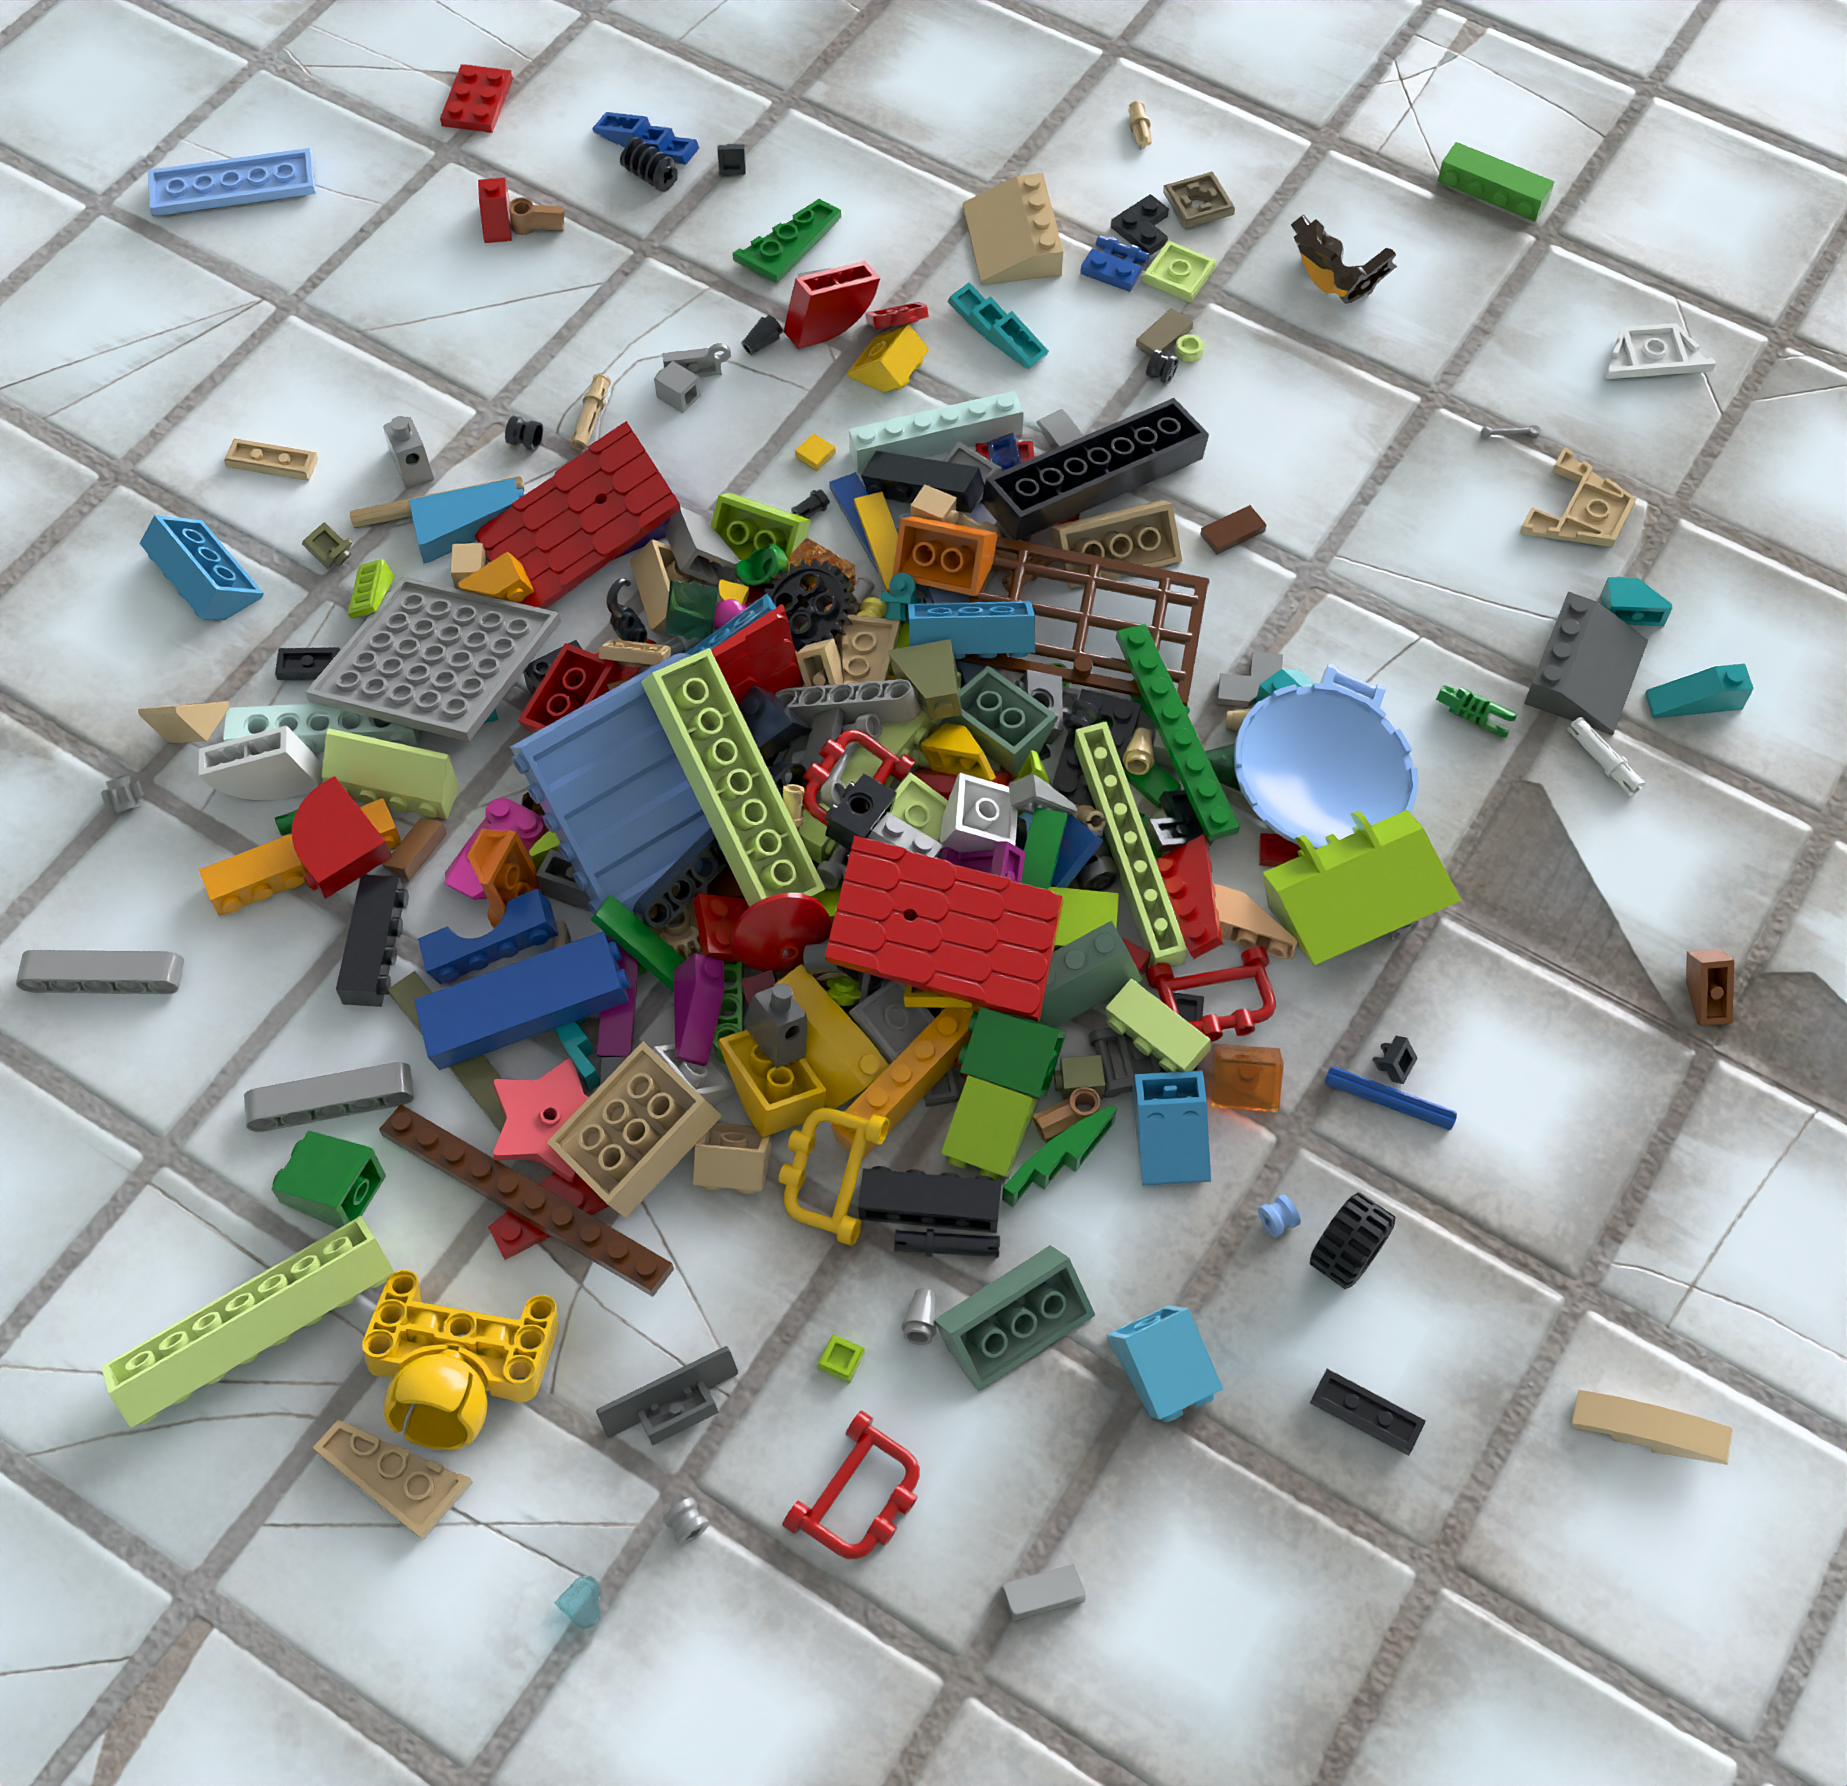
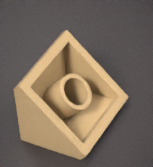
[138,701,229,743]

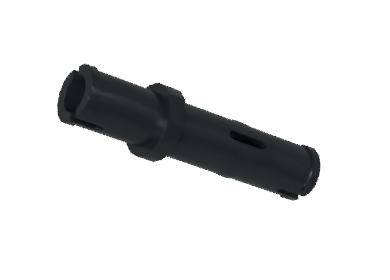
[894,1229,1000,1258]

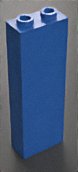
[414,931,631,1070]

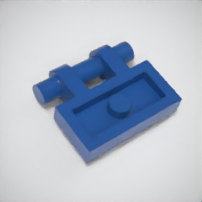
[1080,236,1150,292]

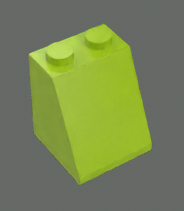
[941,1075,1039,1181]

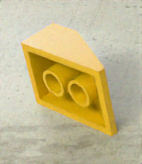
[718,1030,827,1138]

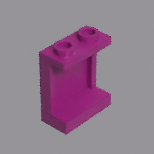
[941,841,1025,883]

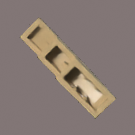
[1572,1389,1733,1465]

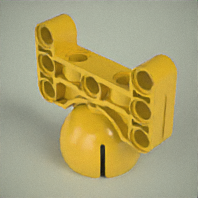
[362,1270,559,1451]

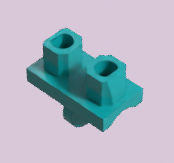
[880,573,922,623]

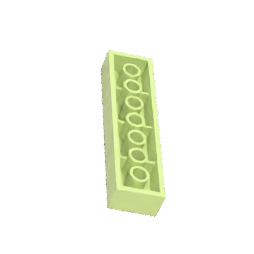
[641,648,825,907]
[101,1216,395,1428]

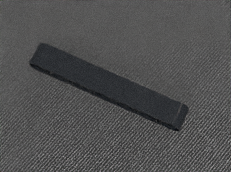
[633,761,808,928]

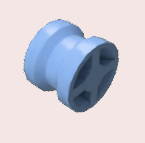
[1258,1194,1301,1238]

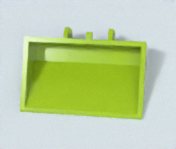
[1263,810,1462,966]

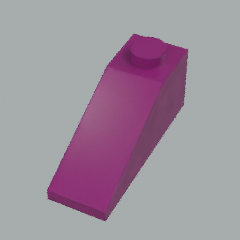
[674,953,724,1067]

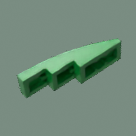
[1021,807,1067,891]
[1002,1105,1117,1207]

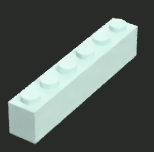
[849,390,1024,473]

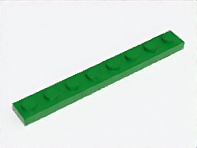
[1116,623,1240,842]

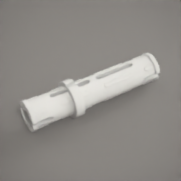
[1567,717,1645,796]

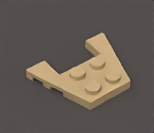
[1519,447,1636,547]

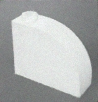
[198,725,323,801]

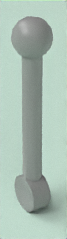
[1481,425,1541,438]

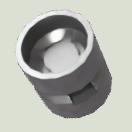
[1075,835,1120,892]

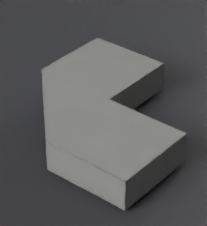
[1217,651,1283,708]

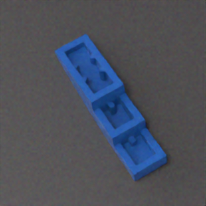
[592,112,700,165]

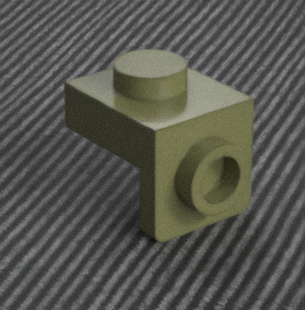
[302,522,352,569]

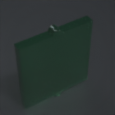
[664,580,718,640]

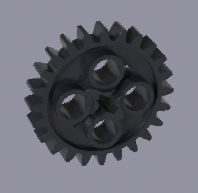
[764,558,857,652]

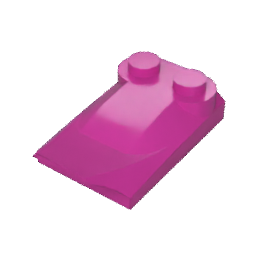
[444,798,550,900]

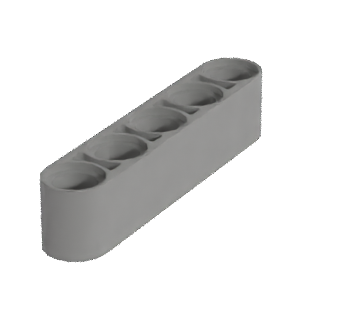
[775,679,922,727]
[16,950,184,994]
[244,1062,414,1132]

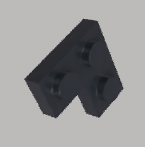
[1110,194,1169,256]
[1145,790,1214,853]

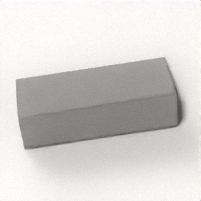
[1002,1564,1086,1622]

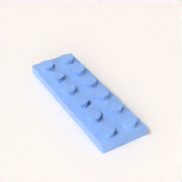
[148,148,316,216]

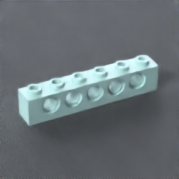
[223,703,419,752]

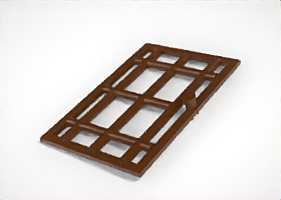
[956,536,1210,706]

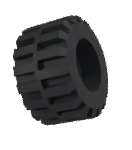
[1309,1192,1396,1290]

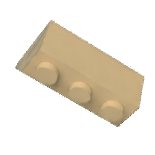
[630,540,715,638]

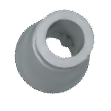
[901,1288,936,1345]

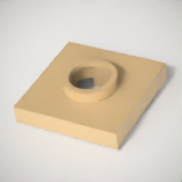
[599,639,671,667]

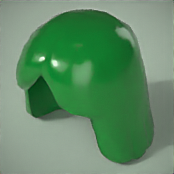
[735,544,788,587]

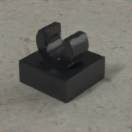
[717,144,746,175]
[1373,1036,1418,1084]

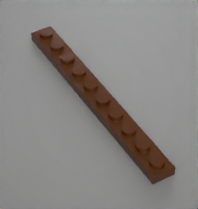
[379,1104,674,1297]

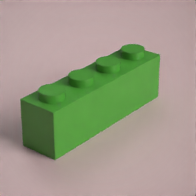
[1437,142,1555,222]

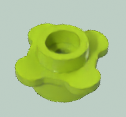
[826,976,862,1006]

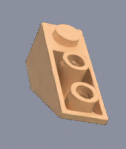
[1213,883,1298,960]

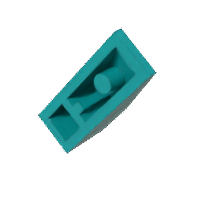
[1645,663,1754,719]

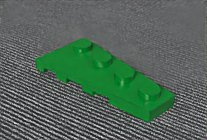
[732,199,841,283]

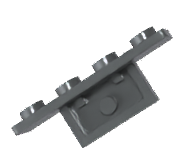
[596,1346,738,1446]

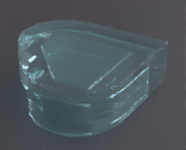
[554,1575,601,1629]

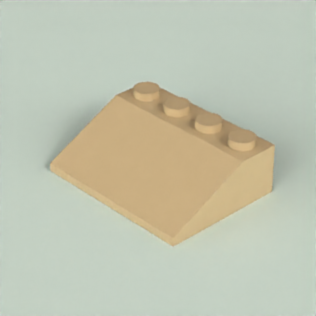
[963,173,1063,285]
[547,1041,722,1218]

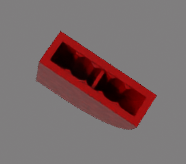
[783,261,880,349]
[292,776,392,899]

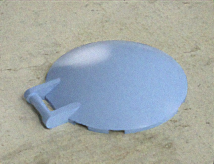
[1234,664,1418,850]

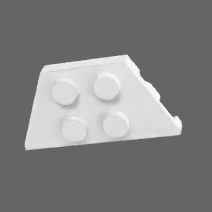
[1606,323,1716,379]

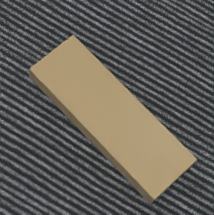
[224,438,318,481]

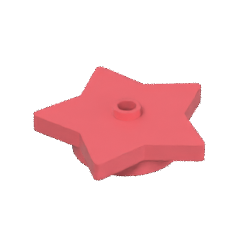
[493,1058,589,1182]

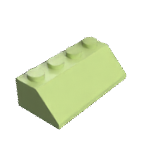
[322,728,460,820]

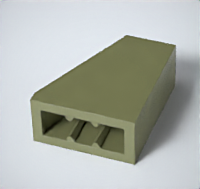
[889,639,962,720]

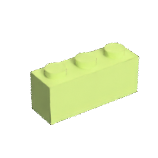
[1105,978,1211,1073]

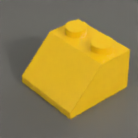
[846,324,929,393]

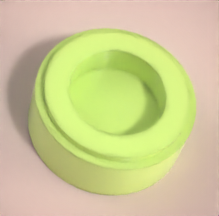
[1175,335,1204,362]

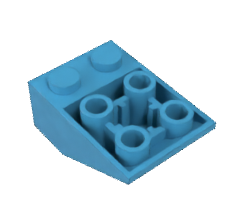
[1131,1071,1211,1186]

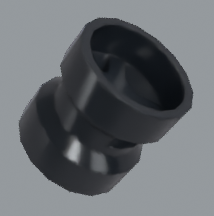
[505,415,543,450]

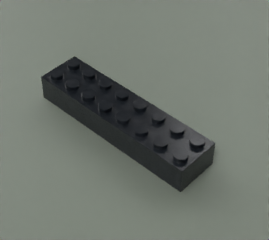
[982,398,1209,540]

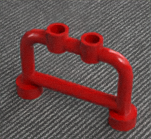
[803,730,915,852]
[1145,946,1276,1042]
[782,1410,920,1559]

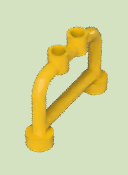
[779,1108,889,1246]

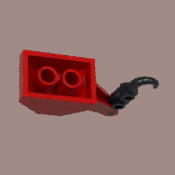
[518,578,657,733]

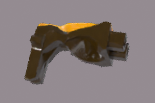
[1291,215,1397,304]

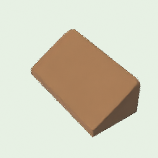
[383,818,447,881]

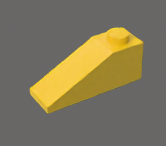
[920,723,996,781]

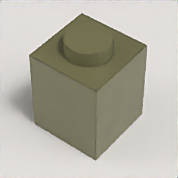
[1054,1055,1105,1101]

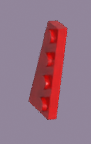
[1156,834,1223,960]

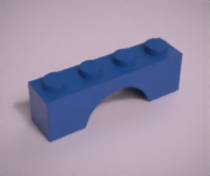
[418,889,559,984]

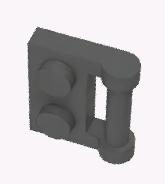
[1088,1027,1161,1098]

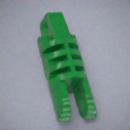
[1436,685,1518,738]

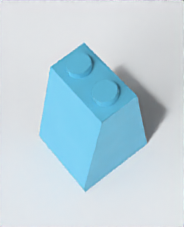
[1106,1305,1223,1422]

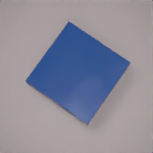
[1052,815,1103,888]

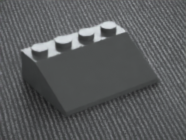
[1524,592,1648,735]

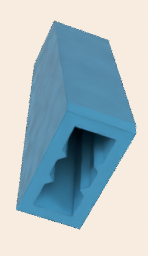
[409,478,524,563]

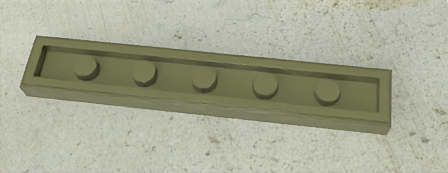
[388,971,506,1133]

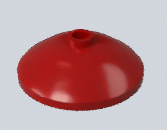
[732,893,832,973]

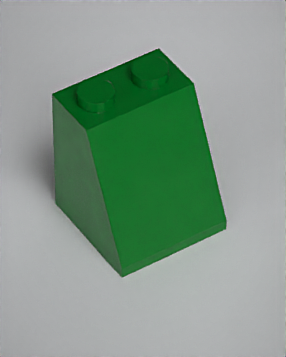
[958,1006,1067,1097]
[271,1131,386,1229]

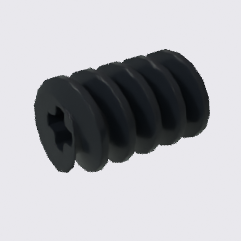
[620,137,678,192]

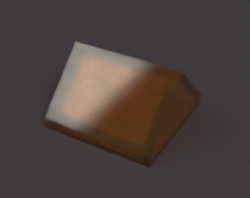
[1211,1043,1284,1112]

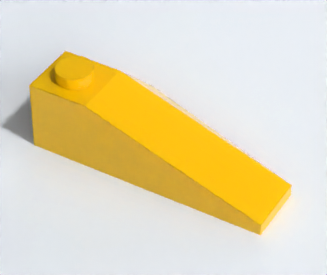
[774,964,889,1109]

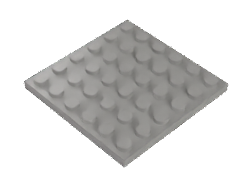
[305,577,561,742]

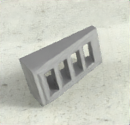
[1009,774,1077,816]

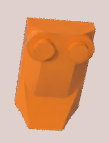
[466,828,540,928]

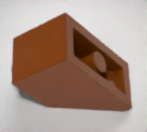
[1686,949,1734,1026]

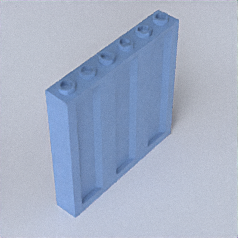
[510,653,722,915]

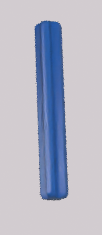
[1325,1066,1457,1130]

